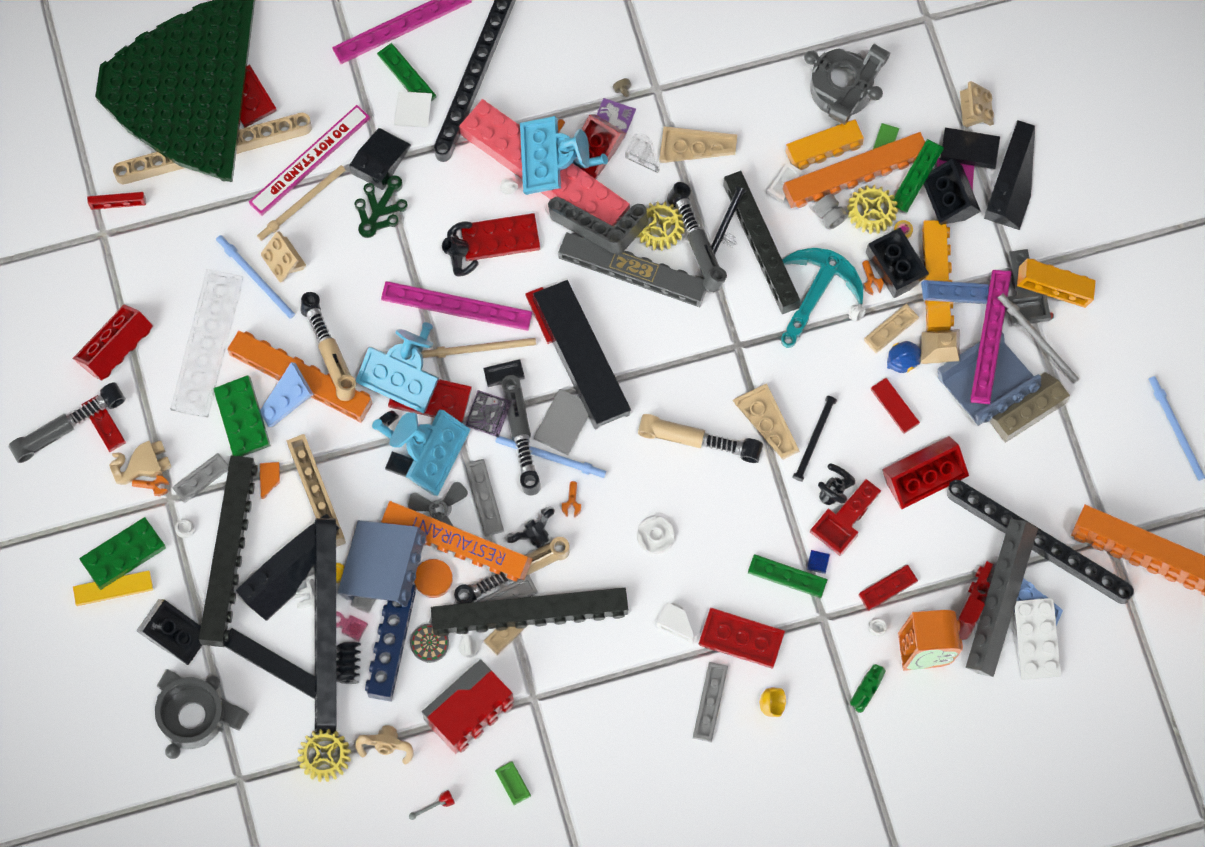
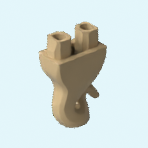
[109,440,172,485]

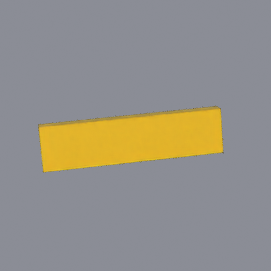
[73,571,153,606]

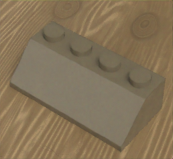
[989,372,1070,443]

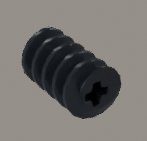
[336,642,361,684]

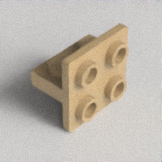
[960,81,994,127]
[261,231,307,283]

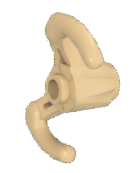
[355,725,414,765]

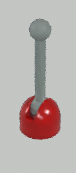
[409,789,455,820]

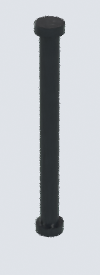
[699,186,747,269]
[792,396,837,482]

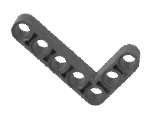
[548,197,649,254]

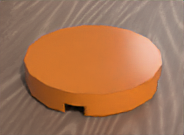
[414,559,453,598]

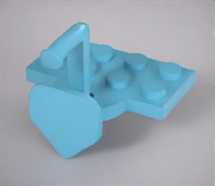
[520,116,608,195]
[356,322,439,413]
[372,410,471,496]

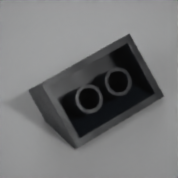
[924,159,981,225]
[865,228,929,298]

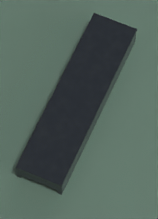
[533,280,631,430]

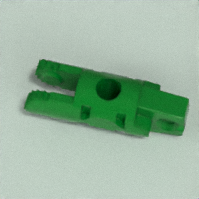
[850,664,886,713]

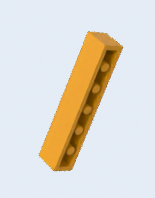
[922,220,954,332]

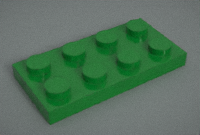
[213,375,271,457]
[79,517,166,590]

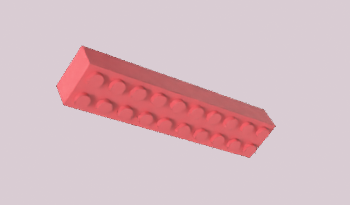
[459,99,630,227]

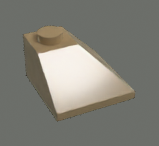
[921,329,960,364]

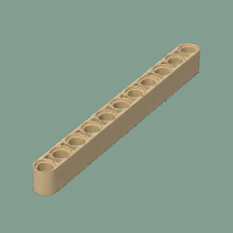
[113,113,312,185]

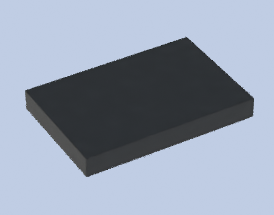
[940,127,1000,169]

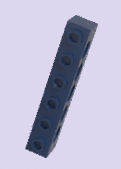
[365,585,416,702]

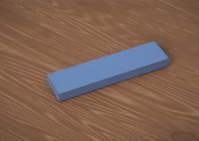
[921,280,990,304]

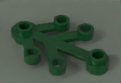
[354,175,408,238]

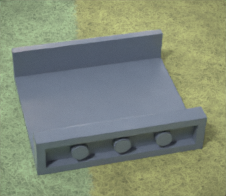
[937,332,1041,426]
[338,520,427,607]

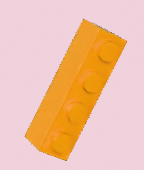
[785,119,864,170]
[1017,258,1096,308]

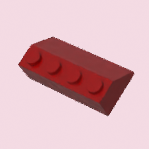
[72,304,153,381]
[882,436,969,509]

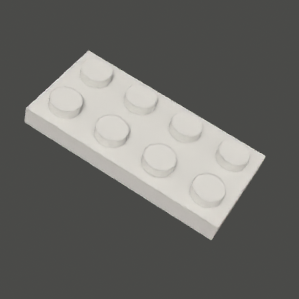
[1014,598,1061,680]

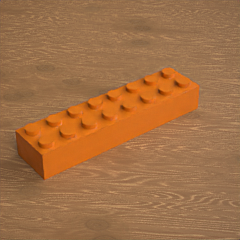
[1071,504,1205,596]

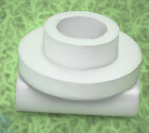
[459,636,479,658]

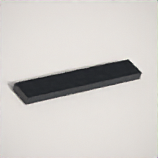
[224,628,315,700]

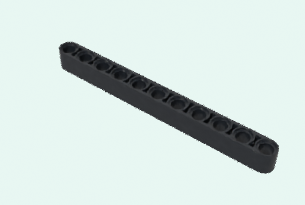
[434,0,516,162]
[947,480,1134,604]
[314,518,337,733]

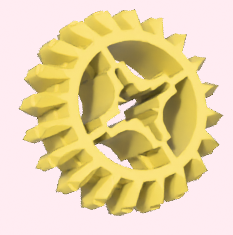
[847,184,898,235]
[637,201,685,251]
[297,729,351,782]

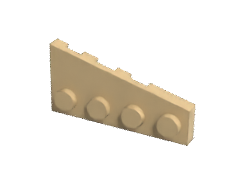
[659,126,737,163]
[732,383,800,460]

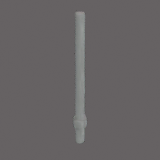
[998,293,1079,383]

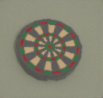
[410,624,449,663]

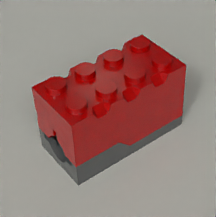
[422,659,514,755]

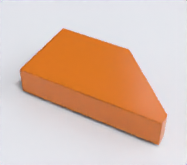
[260,462,280,499]

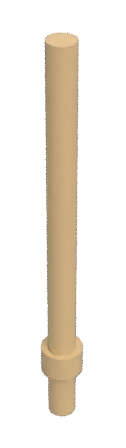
[257,165,346,241]
[422,338,536,358]

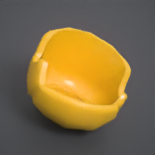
[759,687,786,717]

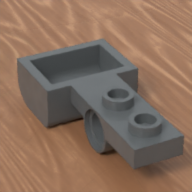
[1008,249,1051,326]

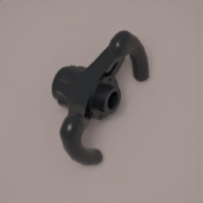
[442,221,479,277]
[818,463,856,505]
[506,506,555,548]

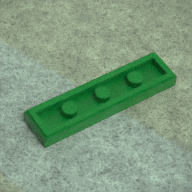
[377,42,437,101]
[892,139,944,213]
[748,554,828,598]

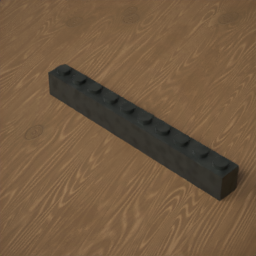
[199,455,258,647]
[431,587,628,636]

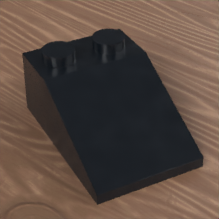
[349,128,411,190]
[136,599,202,665]

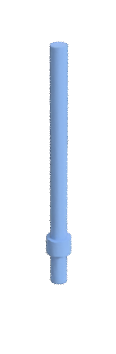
[216,235,295,319]
[1148,376,1205,481]
[495,435,606,478]

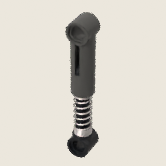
[667,182,727,292]
[501,375,541,496]
[8,382,126,463]

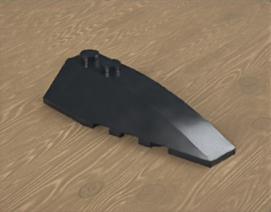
[984,120,1035,230]
[235,514,340,621]

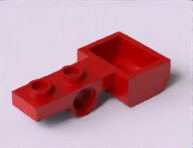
[810,479,881,556]
[958,561,994,640]

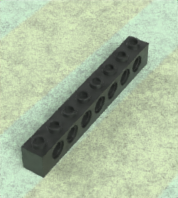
[723,171,801,315]

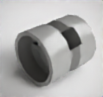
[813,194,848,230]

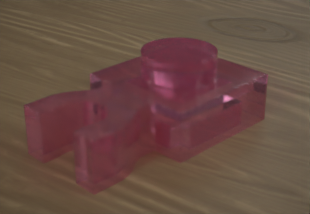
[336,611,368,642]

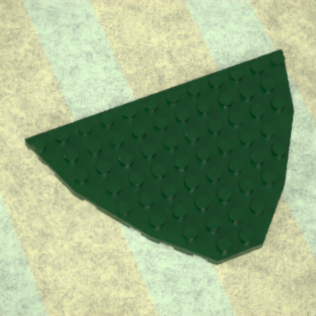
[95,0,255,182]

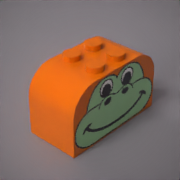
[898,610,963,671]

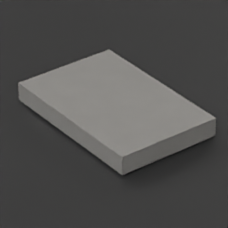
[534,389,588,455]

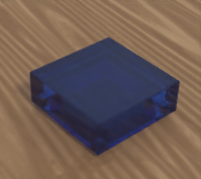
[807,550,830,574]

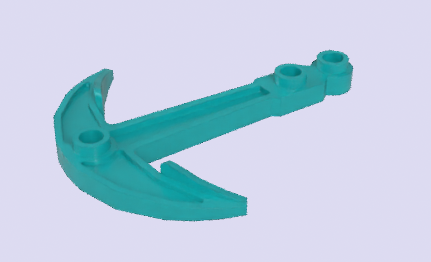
[781,248,863,348]

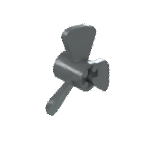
[408,481,468,527]

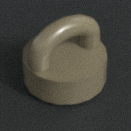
[612,78,632,97]

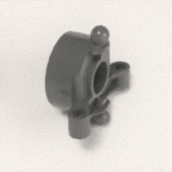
[804,43,891,125]
[155,669,249,759]

